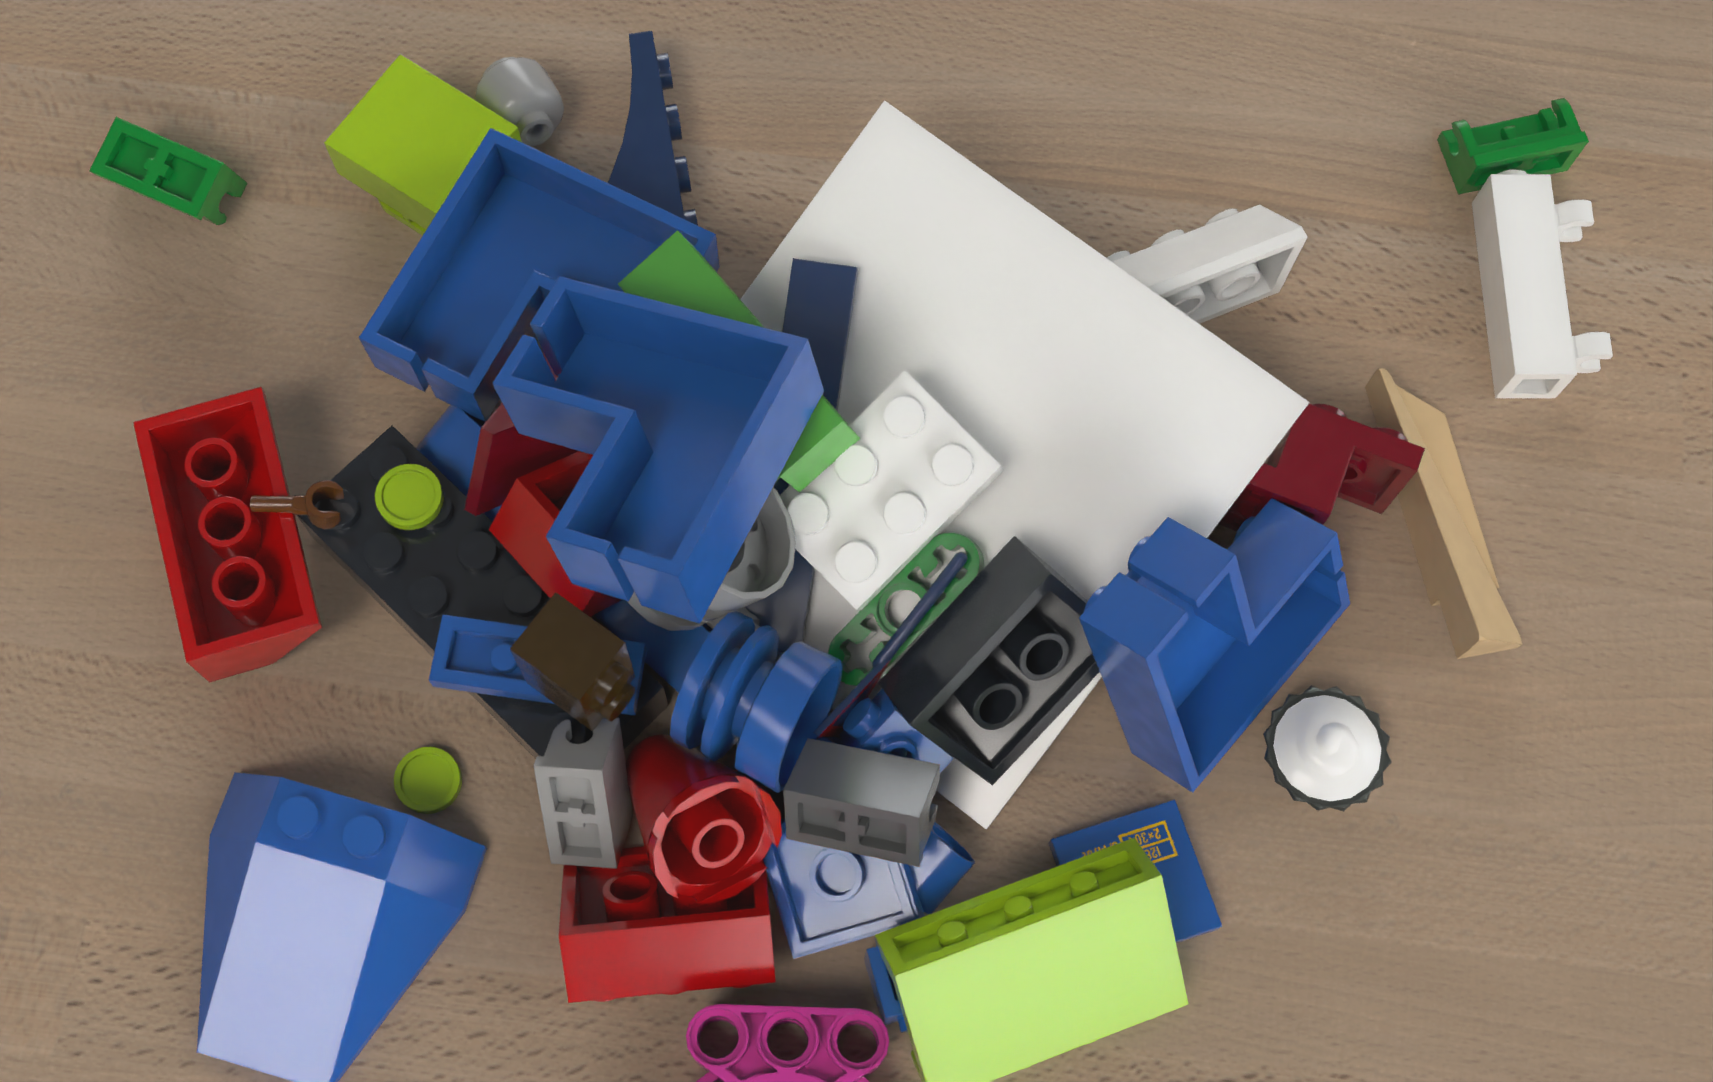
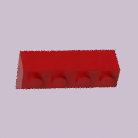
[133,387,322,683]

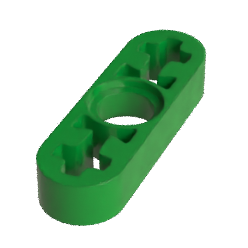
[828,533,984,686]

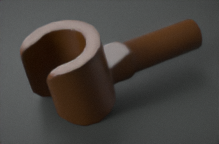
[250,480,344,529]

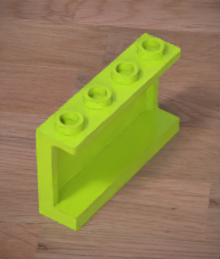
[875,838,1189,1082]

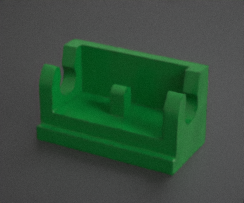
[1437,98,1589,195]
[89,117,247,225]

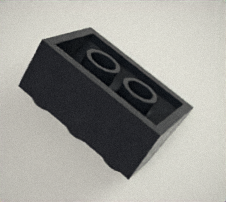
[878,536,1100,786]

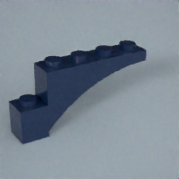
[608,31,698,226]

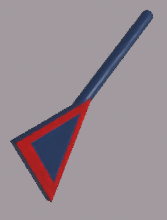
[813,552,968,737]

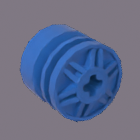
[670,611,843,793]

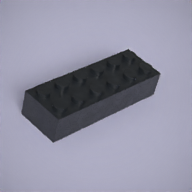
[297,425,668,759]

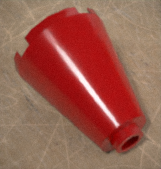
[626,734,782,904]

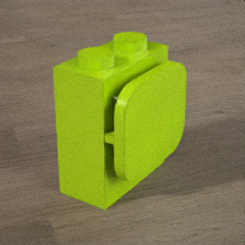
[324,54,522,236]

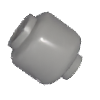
[475,57,564,146]

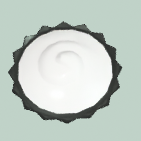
[1263,685,1392,812]

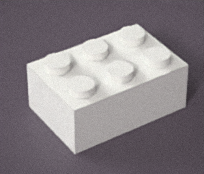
[780,370,1003,610]

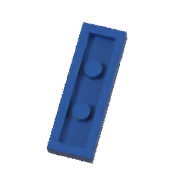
[429,615,647,715]

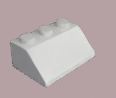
[1107,205,1307,324]

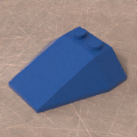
[197,772,487,1082]

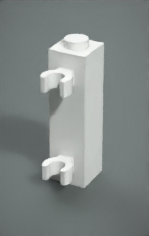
[1472,170,1613,398]

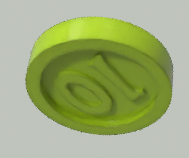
[375,464,444,530]
[394,747,462,814]

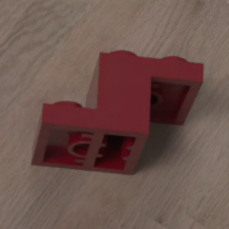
[1218,403,1425,532]

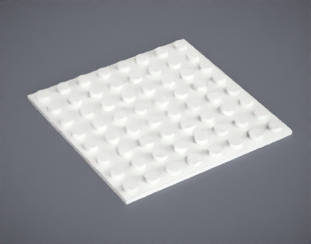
[740,100,1309,829]

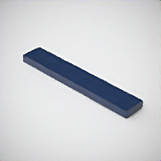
[745,258,858,652]

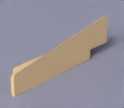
[1365,368,1522,659]

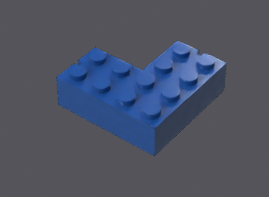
[359,128,720,422]
[492,276,824,624]
[1079,498,1351,793]

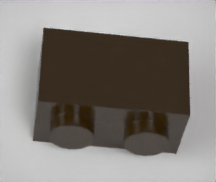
[510,592,635,732]

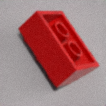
[559,846,776,1003]

